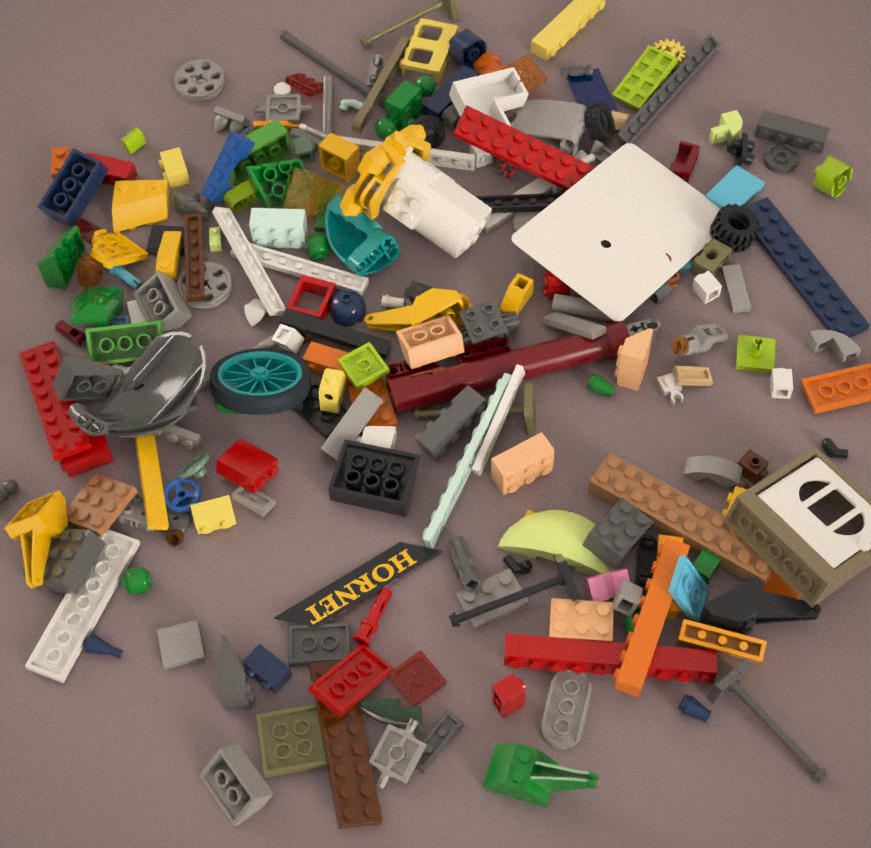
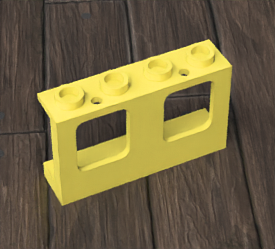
[399,18,458,84]

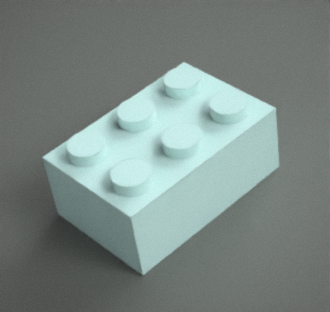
[249,208,308,249]

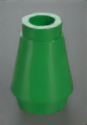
[586,373,616,398]

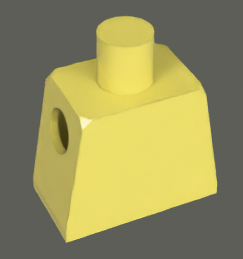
[319,368,347,413]

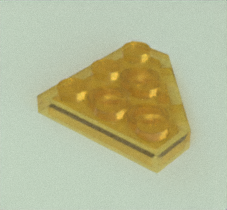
[282,167,344,218]

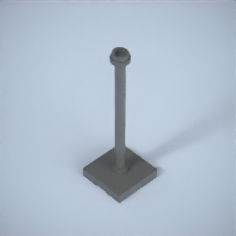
[707,658,827,783]

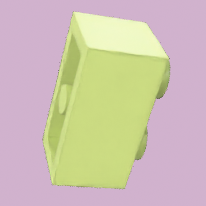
[209,227,222,252]

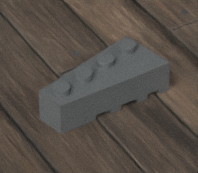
[414,385,487,462]

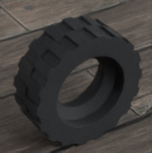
[585,102,615,142]
[408,115,446,149]

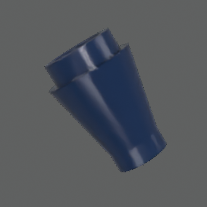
[678,694,711,722]

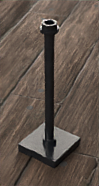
[449,553,581,627]

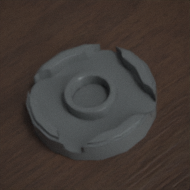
[763,143,799,174]

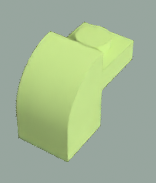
[709,110,743,145]

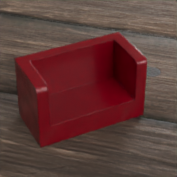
[670,141,700,182]

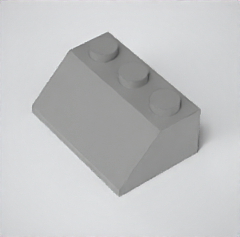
[133,270,192,331]
[199,743,274,827]

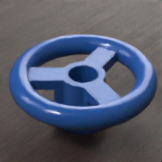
[163,478,201,512]

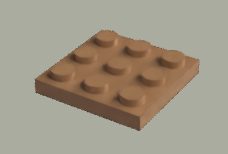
[67,473,138,537]

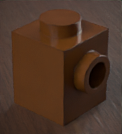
[737,449,769,484]

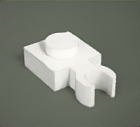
[657,373,683,406]

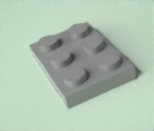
[456,568,529,630]

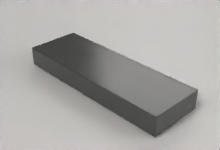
[415,710,464,774]

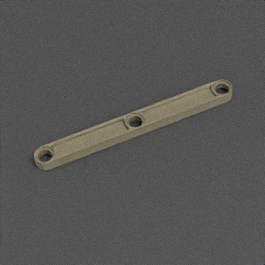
[352,35,410,134]

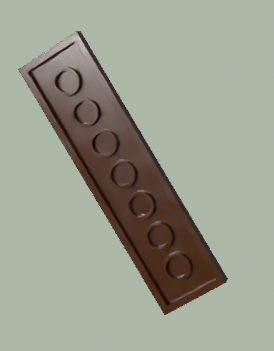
[309,661,383,829]

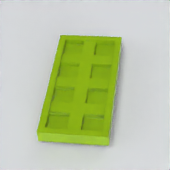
[612,45,677,111]

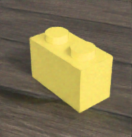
[158,147,190,189]
[190,495,237,534]

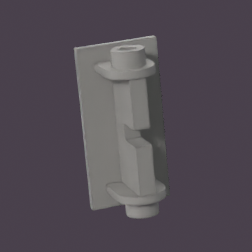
[366,54,387,86]

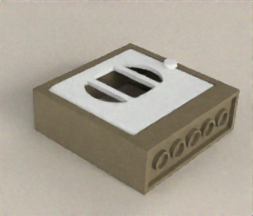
[723,447,871,607]

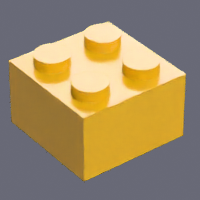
[318,132,360,183]

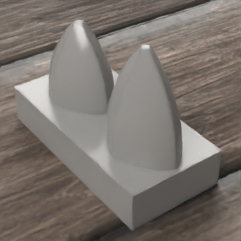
[213,106,250,133]

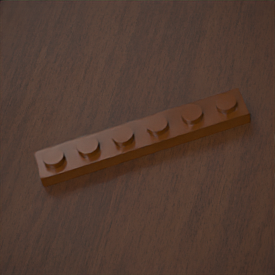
[184,213,205,302]

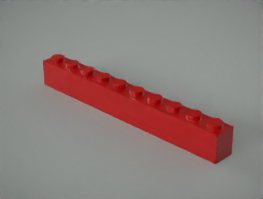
[503,634,717,684]

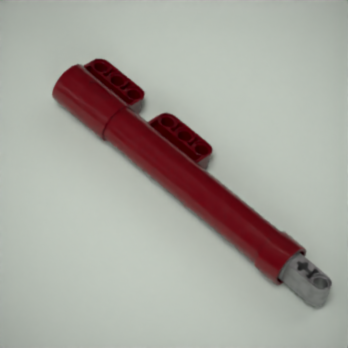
[385,318,661,415]

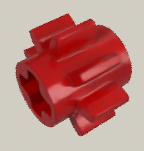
[498,161,518,178]

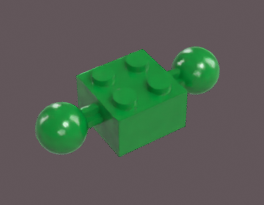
[374,75,436,139]

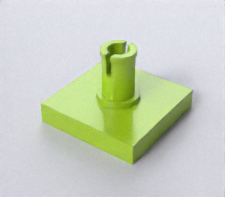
[735,335,776,374]
[337,342,390,391]

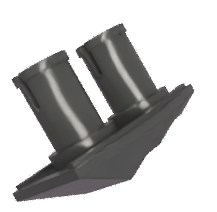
[174,191,214,221]

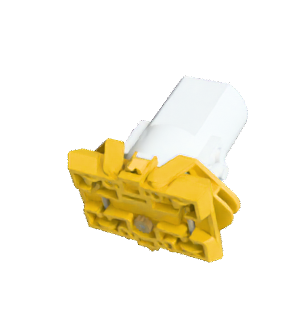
[340,125,492,258]

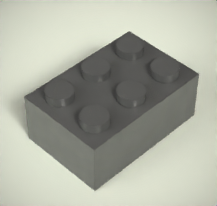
[582,497,654,570]
[37,529,106,595]

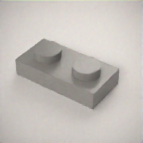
[232,486,275,517]

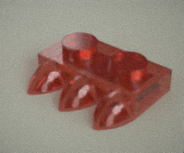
[285,73,323,97]

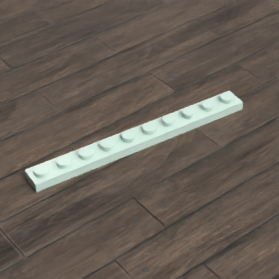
[422,373,512,549]

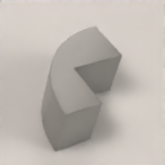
[806,330,861,365]
[684,456,743,489]

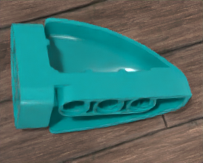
[325,194,401,275]

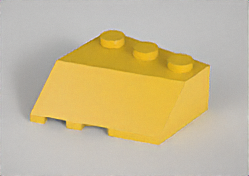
[112,180,171,235]

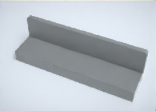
[319,387,383,461]

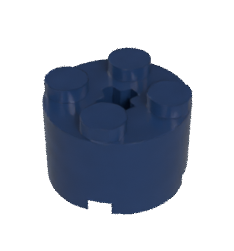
[449,29,487,69]

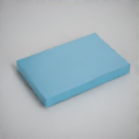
[705,165,765,208]
[668,555,710,623]

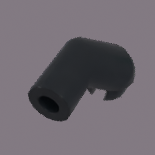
[821,438,848,459]
[503,554,533,574]

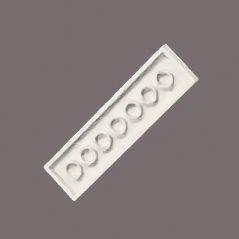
[25,529,140,683]

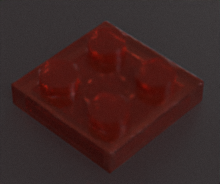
[388,650,447,708]

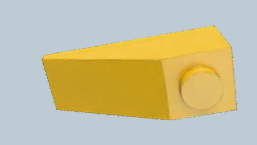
[156,231,182,281]

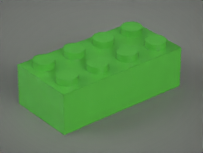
[219,119,292,186]
[85,320,165,364]

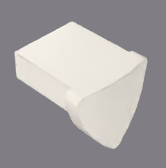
[244,299,267,326]

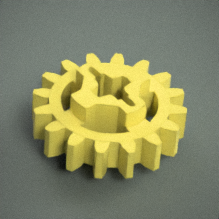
[654,39,686,70]

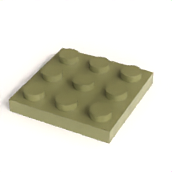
[256,704,327,778]

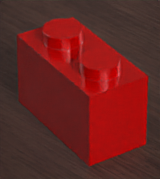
[492,673,526,718]

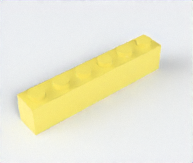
[531,0,606,61]

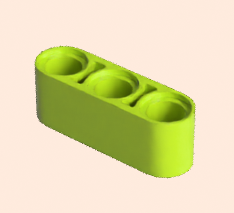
[223,180,259,213]

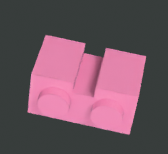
[584,568,630,602]

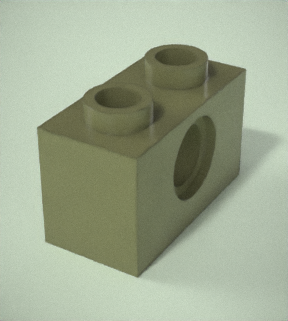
[692,238,732,277]

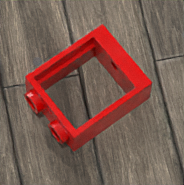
[286,274,337,320]

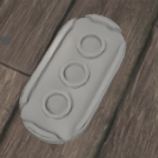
[540,670,592,749]

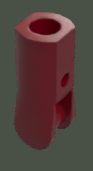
[55,320,87,347]

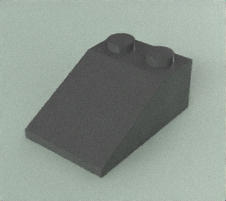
[52,357,124,401]
[219,635,254,710]

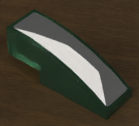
[358,699,423,730]

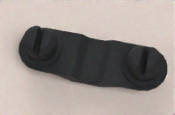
[635,535,658,589]

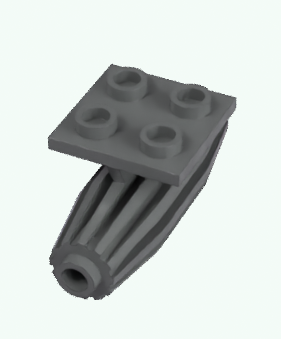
[458,299,521,346]

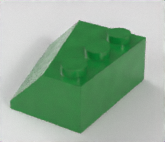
[246,158,317,209]
[37,226,86,290]
[71,286,124,326]

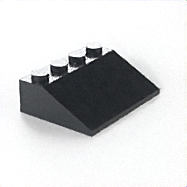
[328,439,420,517]

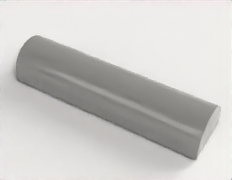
[552,294,626,323]

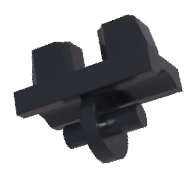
[727,132,755,167]

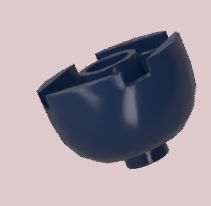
[330,290,366,327]

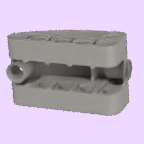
[505,100,587,157]

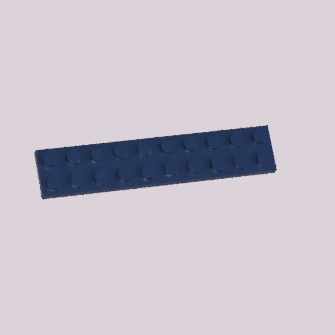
[744,197,870,338]

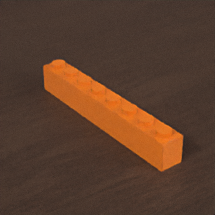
[612,538,690,698]

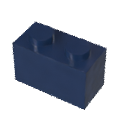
[242,643,292,694]

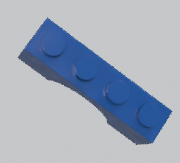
[200,132,255,204]

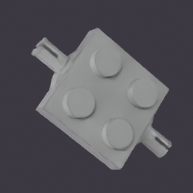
[255,94,312,124]
[368,718,427,789]

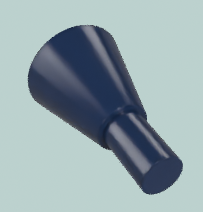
[83,633,123,658]

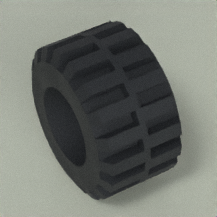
[710,204,760,253]

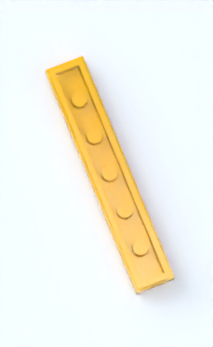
[134,434,169,530]

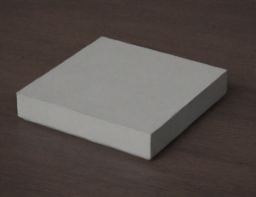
[157,620,206,670]

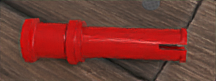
[352,587,393,647]

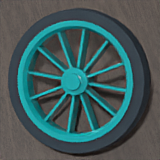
[209,348,311,415]

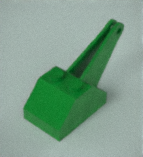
[483,743,599,808]

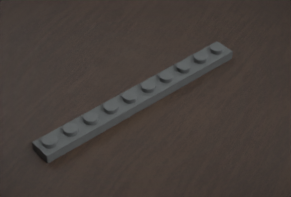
[615,33,721,145]

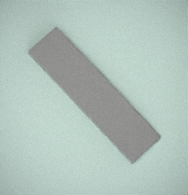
[542,311,607,340]

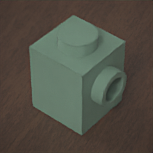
[292,135,316,164]

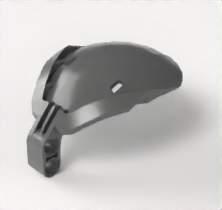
[68,332,206,438]

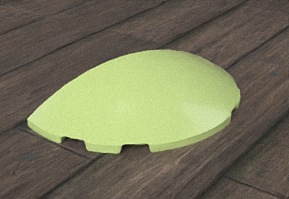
[498,510,616,576]

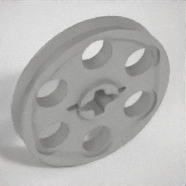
[175,59,225,101]
[177,261,232,309]

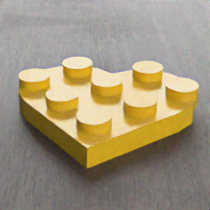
[90,229,148,269]

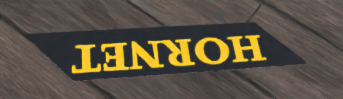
[274,542,442,628]

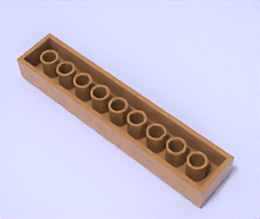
[588,452,775,589]

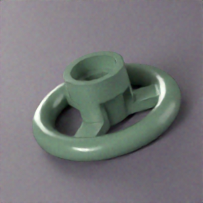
[178,451,210,480]

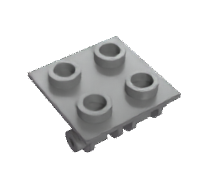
[117,493,154,532]

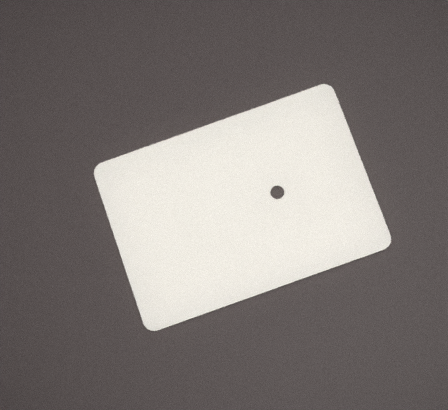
[511,143,721,322]

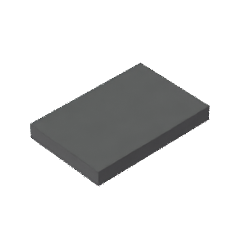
[288,622,351,667]

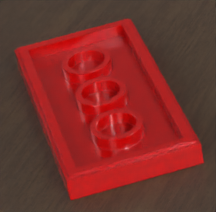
[308,643,394,718]

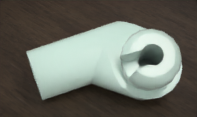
[339,99,363,111]

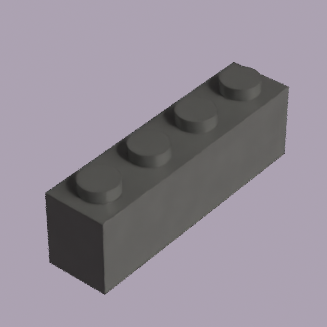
[755,110,830,154]

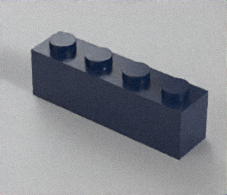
[422,64,479,121]

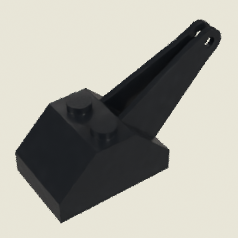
[700,576,821,636]

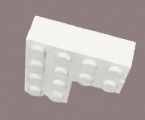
[449,67,528,149]

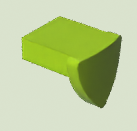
[120,127,146,155]

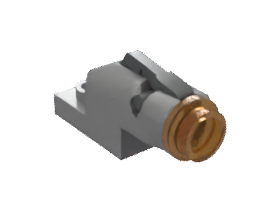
[671,323,729,356]

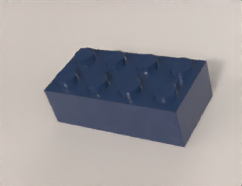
[37,148,109,228]

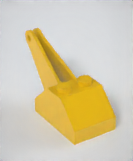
[364,288,465,332]
[5,490,68,589]

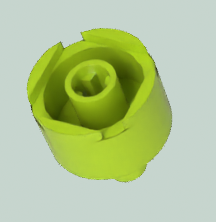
[812,156,853,198]

